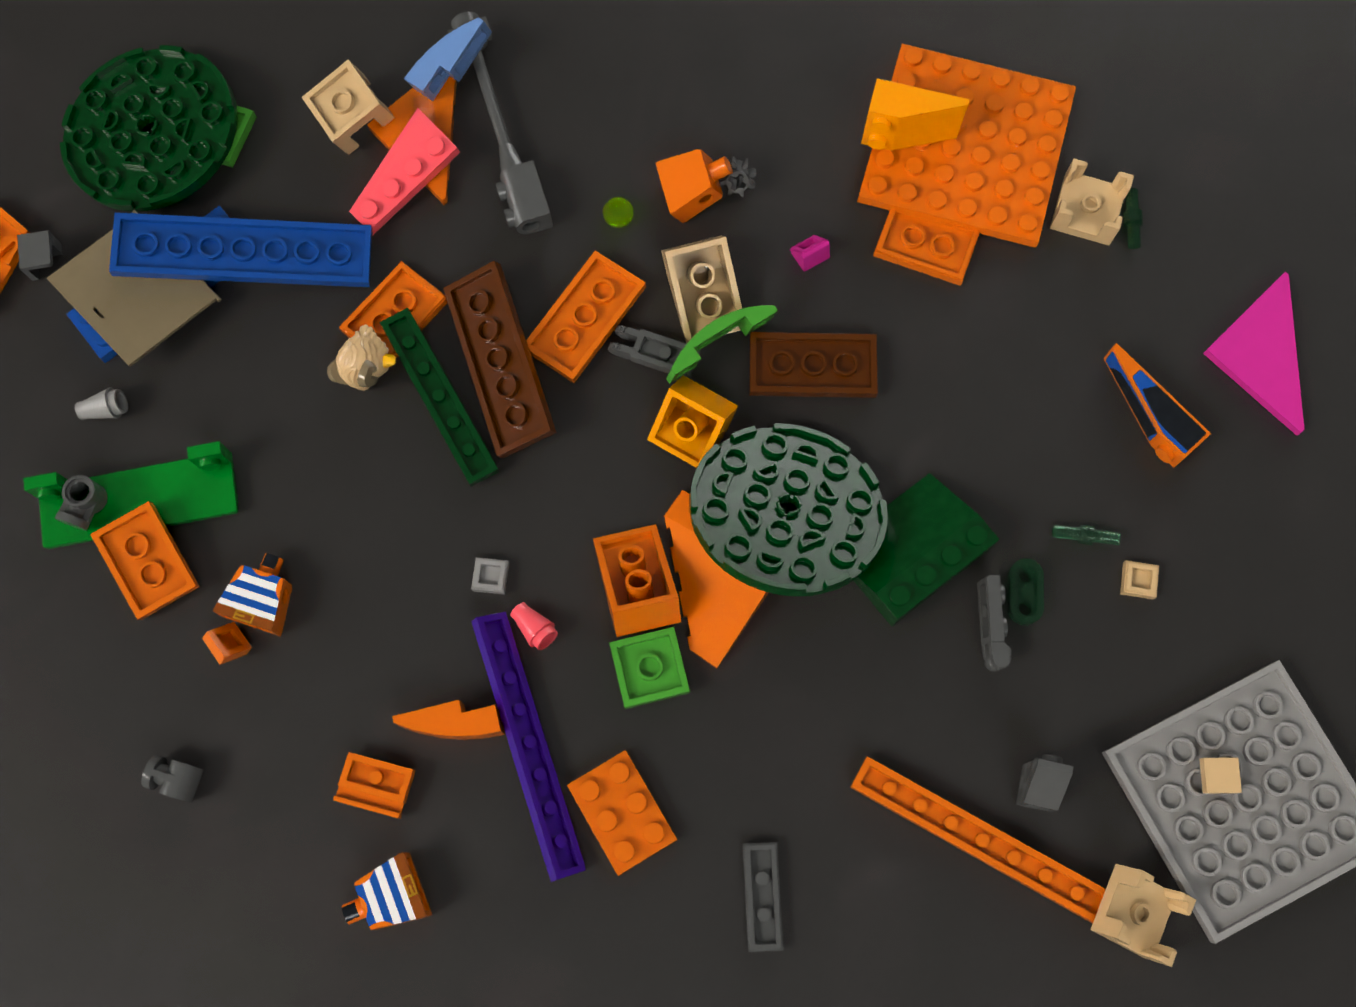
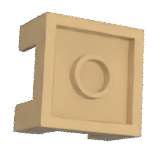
[302,59,395,155]
[1050,158,1134,246]
[1091,864,1196,967]

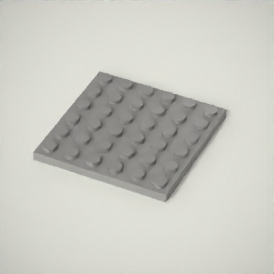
[1102,660,1356,944]

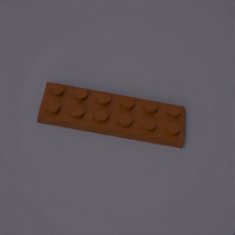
[443,260,557,458]

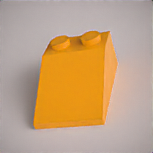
[861,78,970,151]

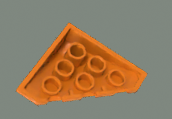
[664,490,769,669]

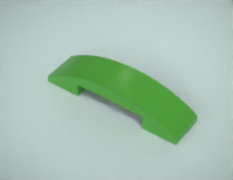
[666,305,778,384]

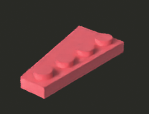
[349,108,460,236]

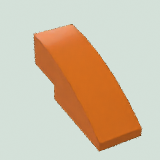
[392,700,505,740]

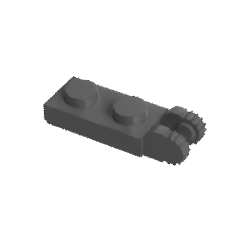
[608,325,700,378]
[977,575,1012,672]

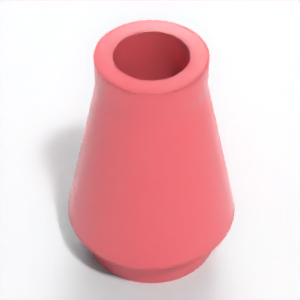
[510,602,558,650]

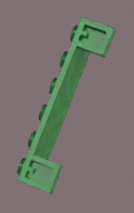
[23,441,239,549]

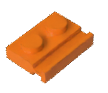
[333,752,416,819]

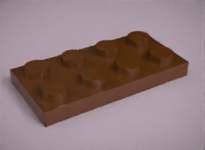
[749,332,878,398]

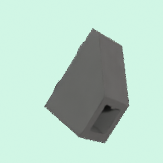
[1016,754,1074,813]

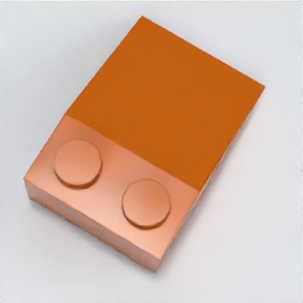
[593,524,681,637]

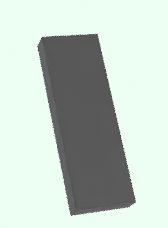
[742,842,784,952]

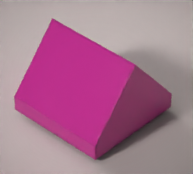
[790,235,830,272]

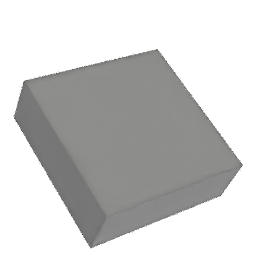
[471,557,509,595]

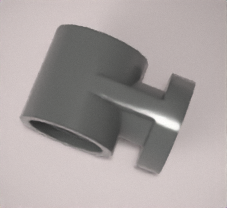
[55,475,108,531]
[141,755,205,803]

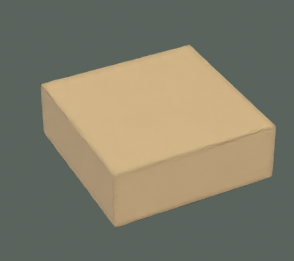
[1120,560,1159,600]
[1199,758,1242,794]

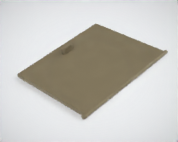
[47,210,222,367]

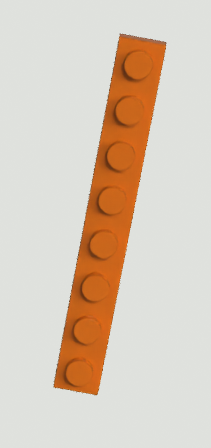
[850,756,1106,924]

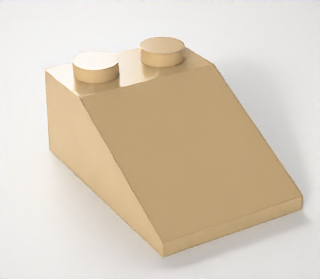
[661,235,742,344]

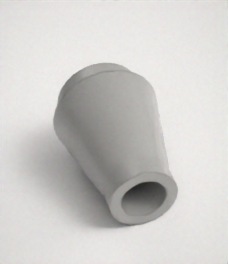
[75,387,128,420]

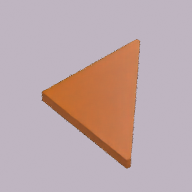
[367,76,457,205]

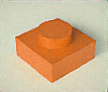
[202,622,252,665]

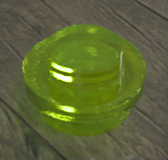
[603,197,634,228]

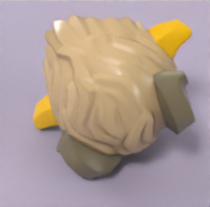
[327,324,396,391]

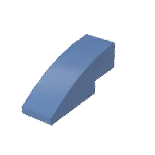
[404,17,492,101]

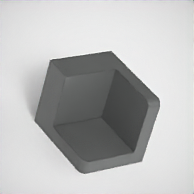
[17,230,63,281]

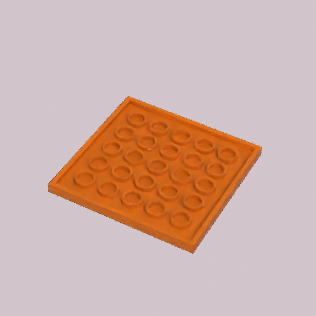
[857,43,1076,248]

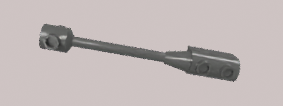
[447,12,553,234]

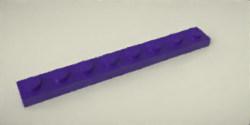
[471,611,586,882]

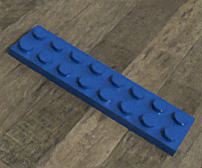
[109,212,372,287]

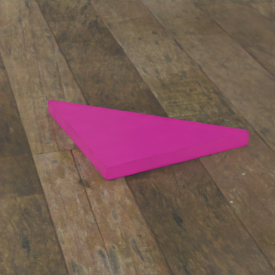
[1203,272,1305,436]

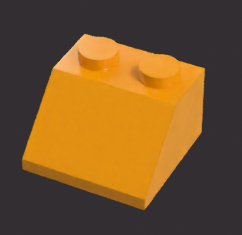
[647,375,738,468]

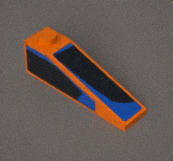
[1103,343,1211,468]

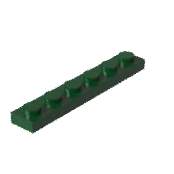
[380,308,499,487]

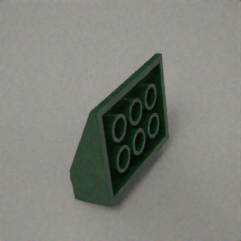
[854,473,1000,627]

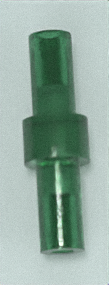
[1123,188,1143,249]
[1052,524,1121,546]

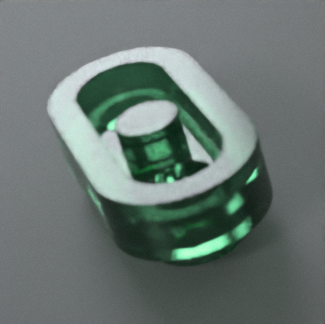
[1008,558,1044,626]

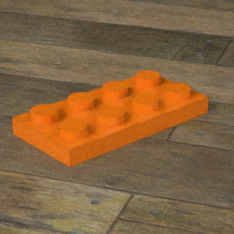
[526,250,646,383]

